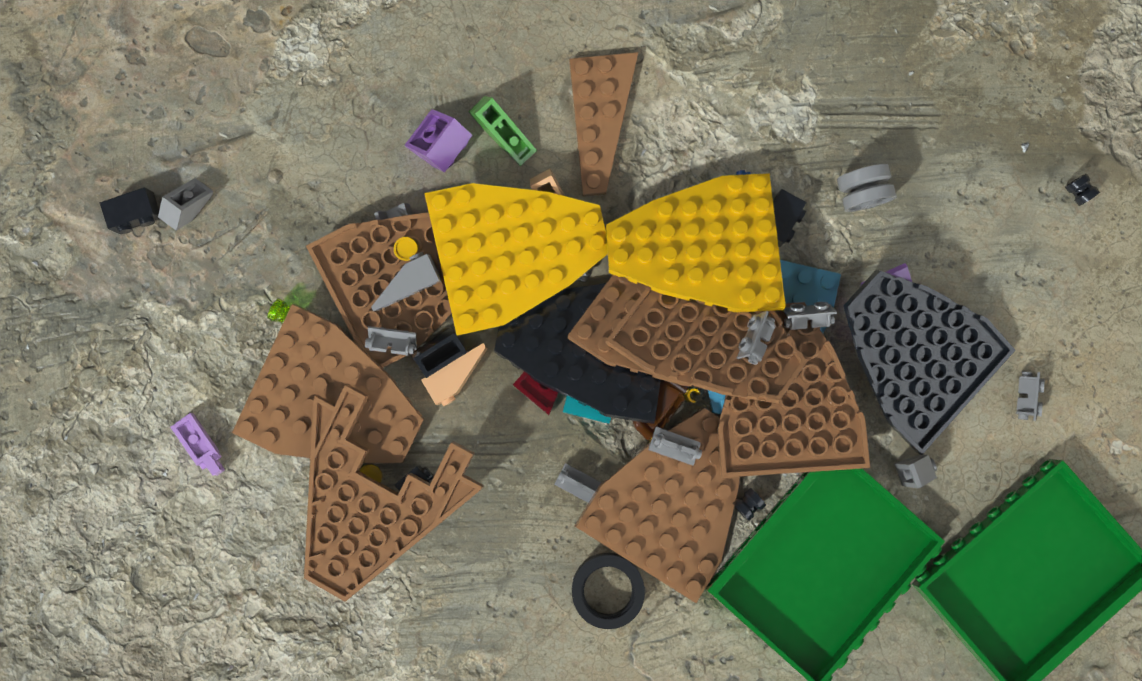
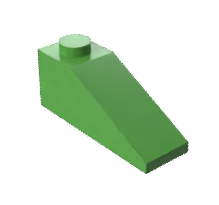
[468,96,537,166]

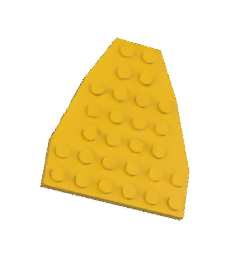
[606,173,786,312]
[424,183,608,336]

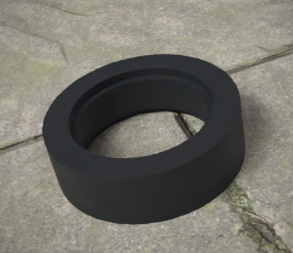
[572,553,645,629]

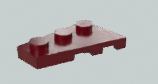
[513,372,558,415]

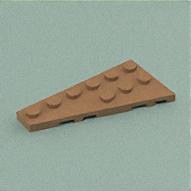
[569,52,638,197]

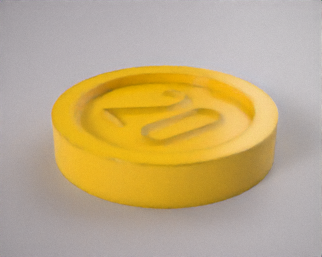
[394,237,418,261]
[359,464,382,483]

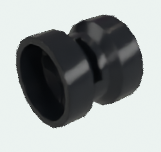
[1065,173,1100,206]
[732,488,766,521]

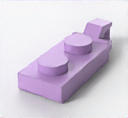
[171,413,225,476]

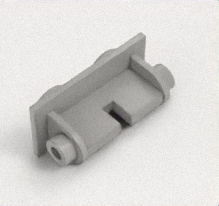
[783,302,837,330]
[737,311,776,365]
[365,326,417,356]
[1016,372,1045,421]
[648,427,702,466]
[554,463,601,503]

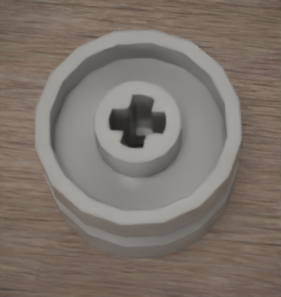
[837,164,897,212]

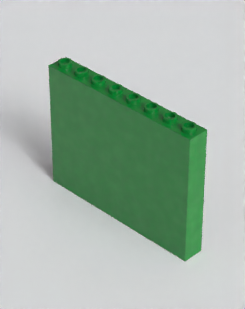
[912,459,1142,681]
[705,468,945,681]

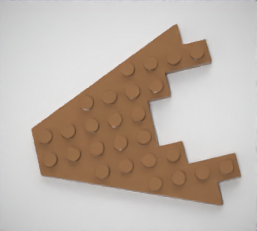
[304,384,484,602]

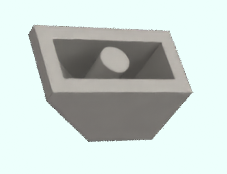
[158,178,214,231]
[894,454,937,488]

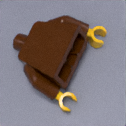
[632,380,700,442]

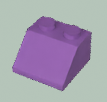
[404,109,472,172]

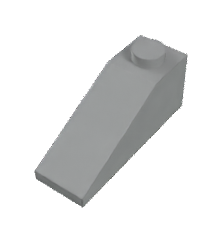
[371,252,443,311]

